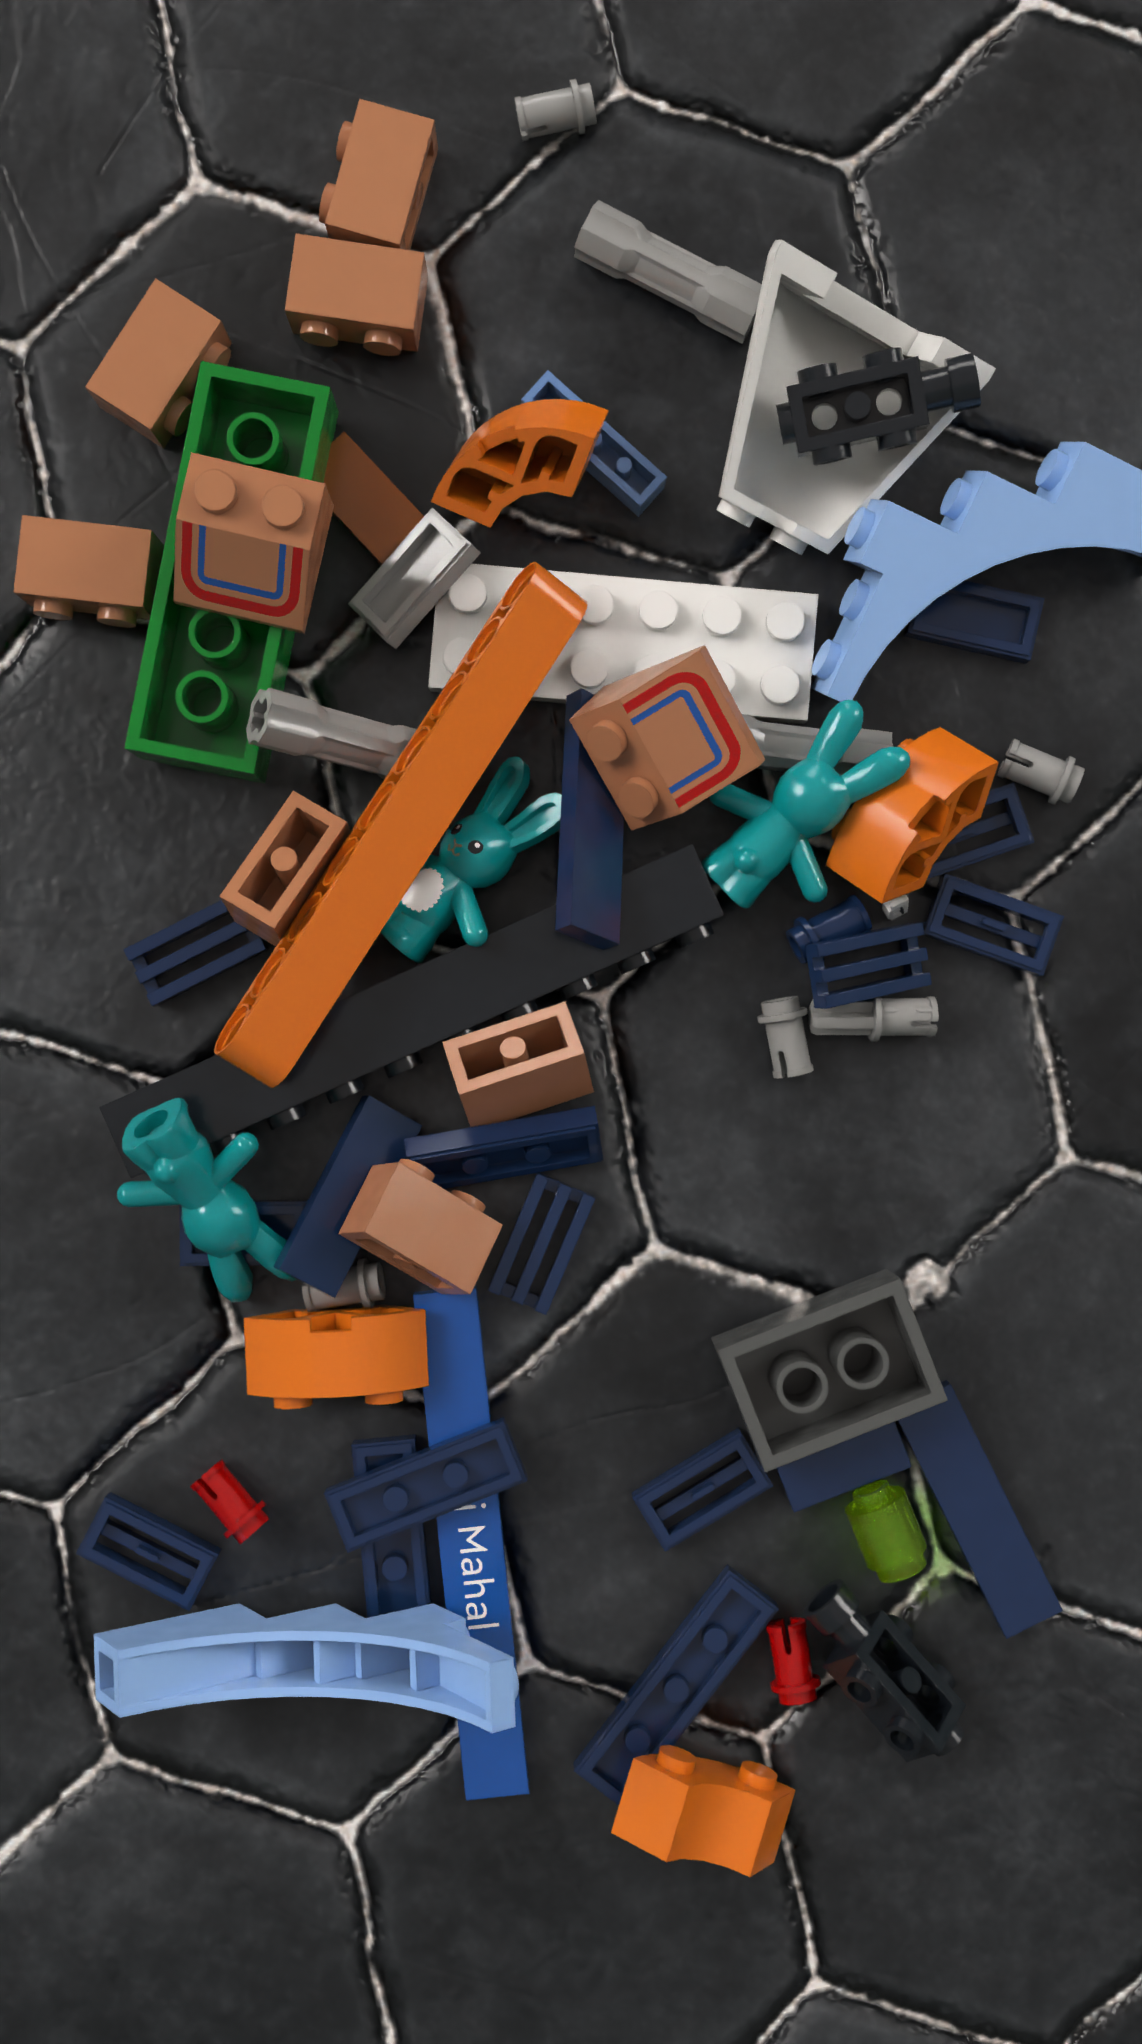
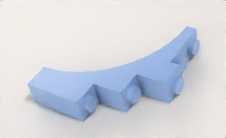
[811,442,1142,702]
[94,1603,519,1733]

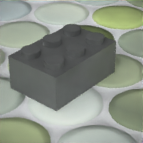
[711,1269,948,1473]

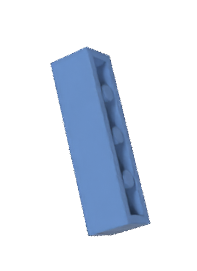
[521,370,667,517]

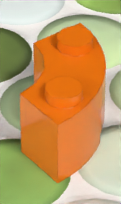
[431,399,609,528]
[825,727,999,904]
[244,1305,429,1409]
[611,1745,796,1877]

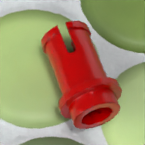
[190,1459,270,1544]
[766,1617,821,1706]

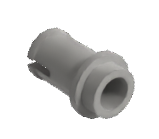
[514,78,597,142]
[997,738,1085,805]
[757,996,814,1079]
[302,1257,386,1312]

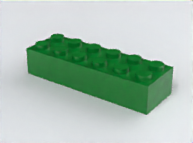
[124,361,339,784]

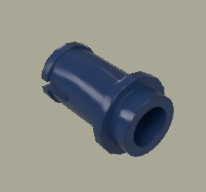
[786,895,872,964]

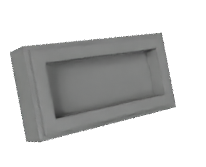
[348,507,481,649]

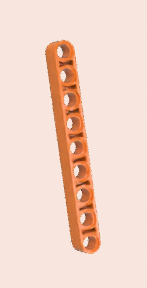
[214,561,587,1088]

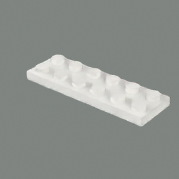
[428,564,819,724]

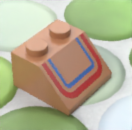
[173,452,334,634]
[569,645,765,831]

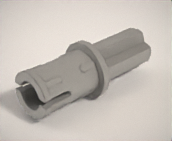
[808,996,939,1042]

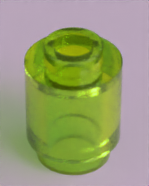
[845,1480,927,1583]

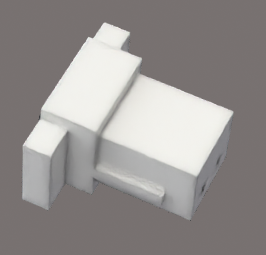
[882,894,909,921]

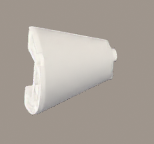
[716,240,996,555]

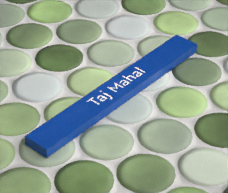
[413,1285,529,1801]

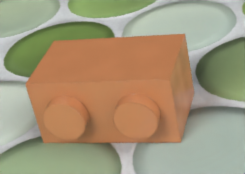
[319,99,438,250]
[285,233,428,356]
[85,278,232,449]
[13,515,164,628]
[219,791,351,946]
[442,1001,594,1127]
[338,1159,503,1294]

